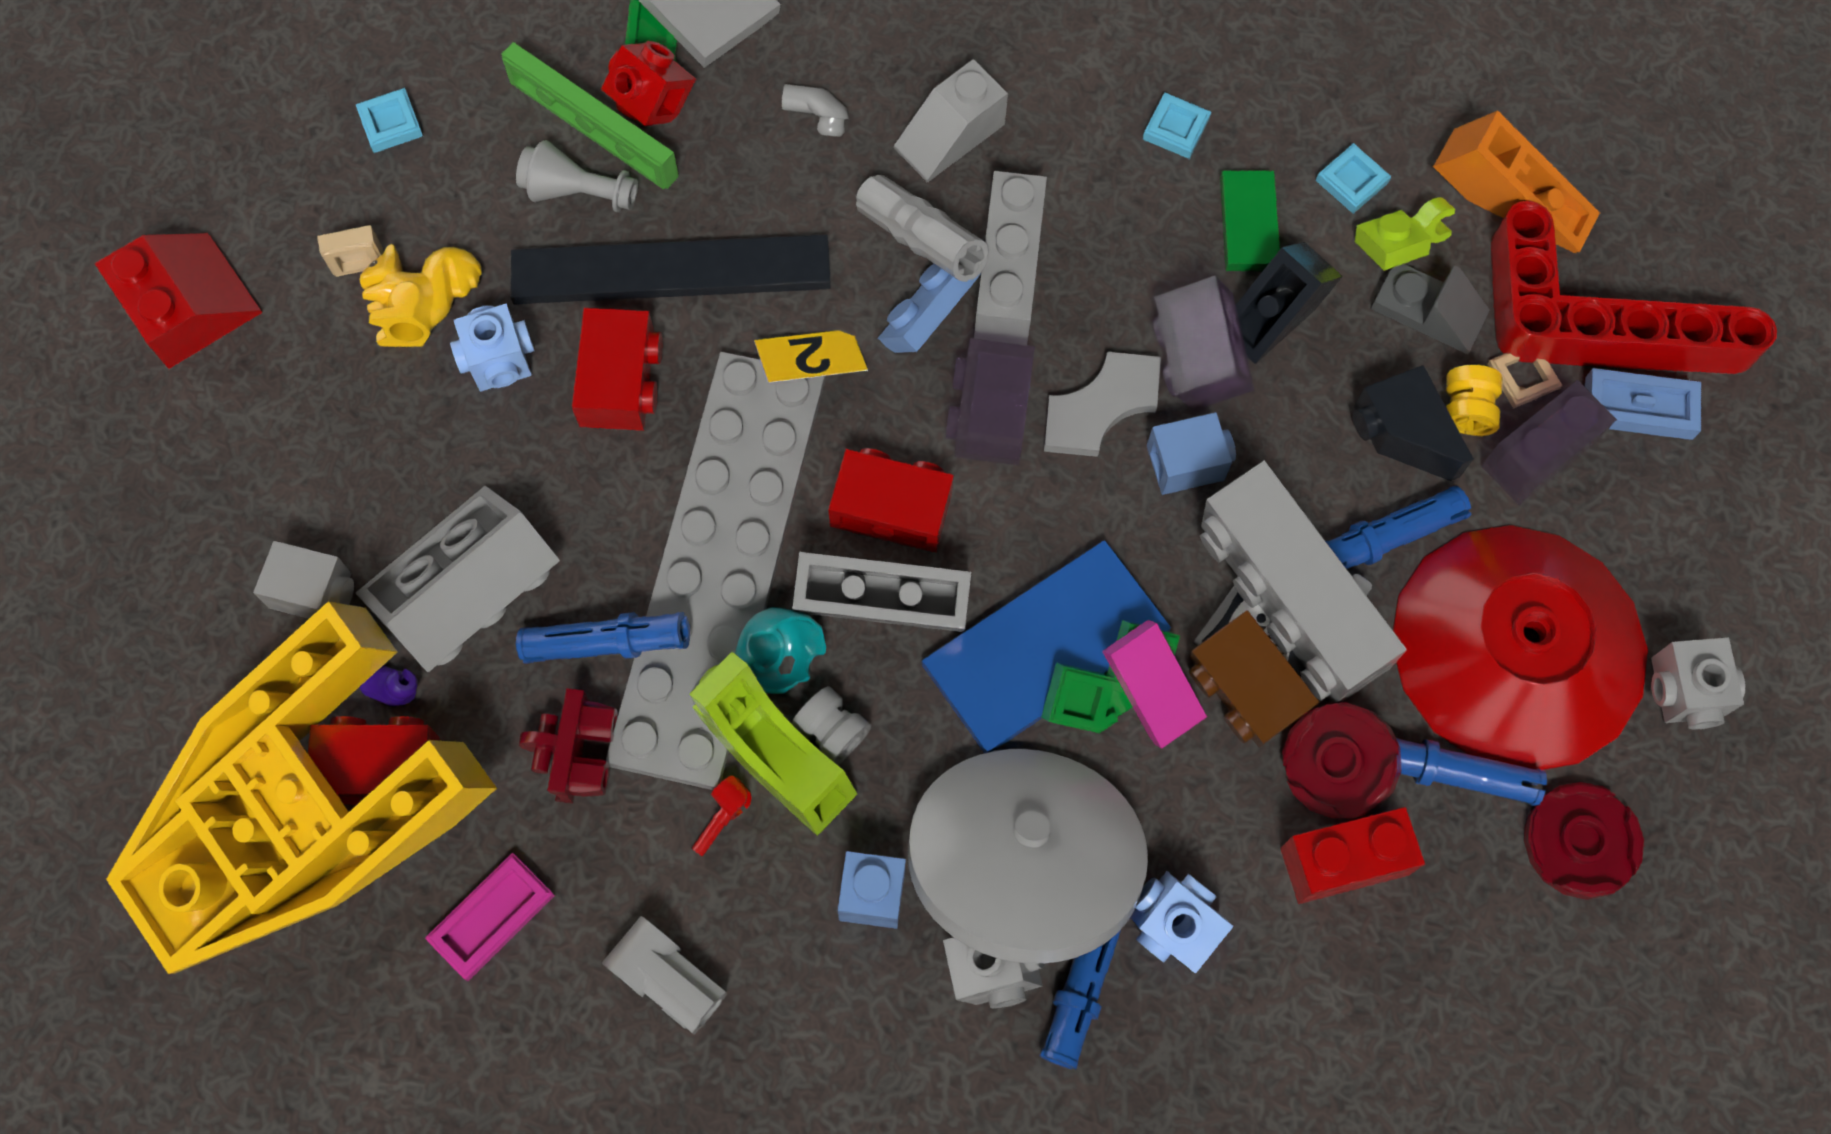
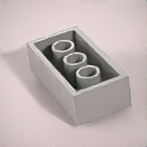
[1200,461,1407,704]

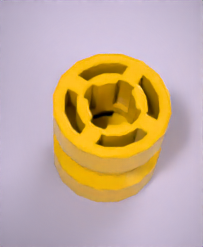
[1446,365,1503,436]

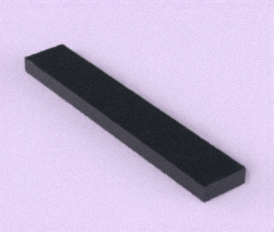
[510,235,831,305]

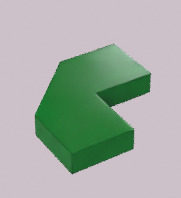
[1041,620,1180,733]

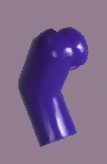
[359,665,418,706]

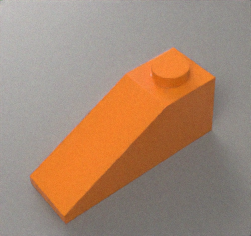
[1433,110,1600,253]

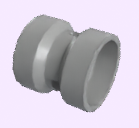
[791,686,871,765]

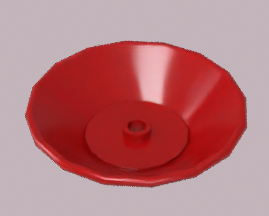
[1393,525,1648,770]

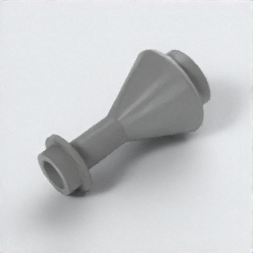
[516,140,638,213]

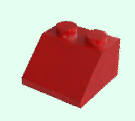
[94,233,263,369]

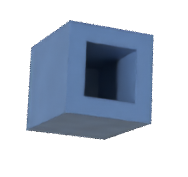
[1147,412,1236,495]
[838,851,906,929]

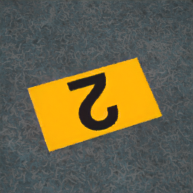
[754,330,868,383]

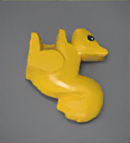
[359,244,482,347]

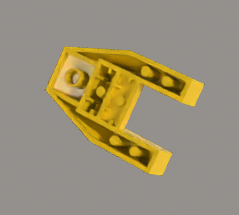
[106,601,497,974]

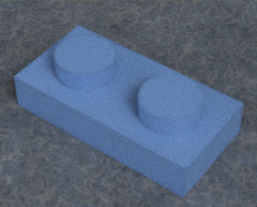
[878,264,981,353]
[1584,368,1701,440]

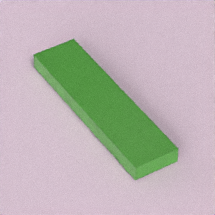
[501,42,679,190]

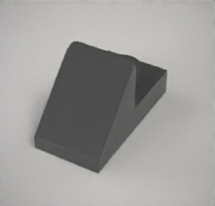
[1371,264,1490,354]

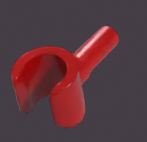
[691,776,752,857]

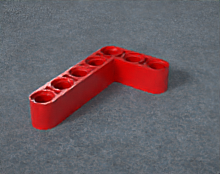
[1491,201,1777,374]

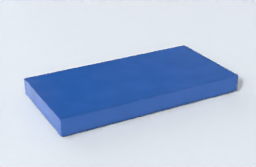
[922,540,1171,753]

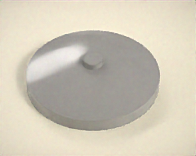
[908,749,1148,964]

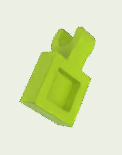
[1355,197,1455,271]

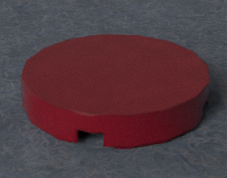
[1283,703,1402,819]
[1524,782,1644,900]

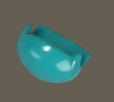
[735,608,826,694]

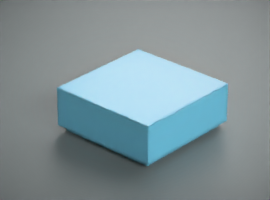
[355,88,423,153]
[1143,93,1211,159]
[1316,143,1392,214]

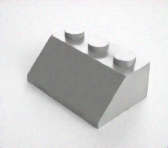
[356,486,560,672]

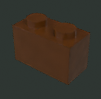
[1188,610,1319,748]

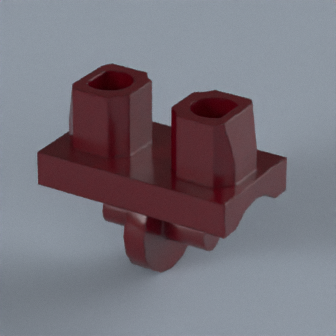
[518,688,619,804]

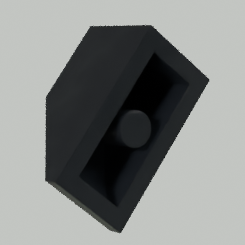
[1217,242,1343,364]
[1353,365,1474,481]

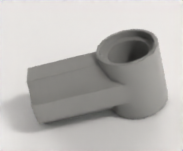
[602,916,727,1035]

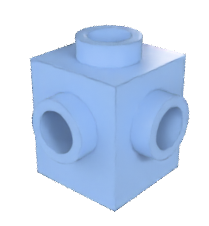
[450,304,535,392]
[1130,871,1233,974]

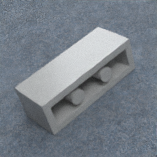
[974,171,1047,346]
[792,552,971,632]

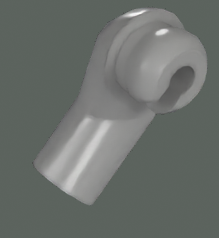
[782,84,849,137]

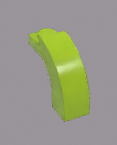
[689,652,857,836]

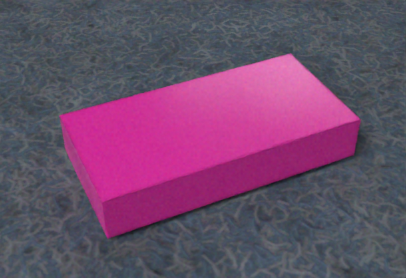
[1102,620,1207,749]
[425,853,555,981]

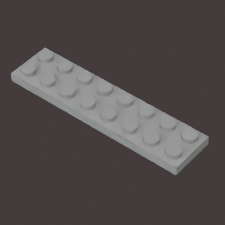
[606,352,826,790]

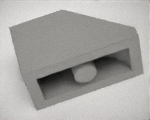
[894,59,1008,183]

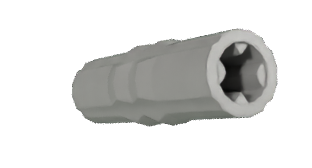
[856,175,989,282]

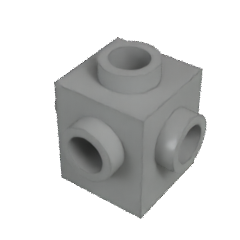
[1651,638,1745,730]
[943,937,1045,1008]

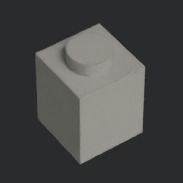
[253,541,354,619]

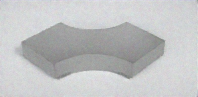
[1044,352,1161,457]

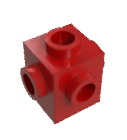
[601,41,696,126]

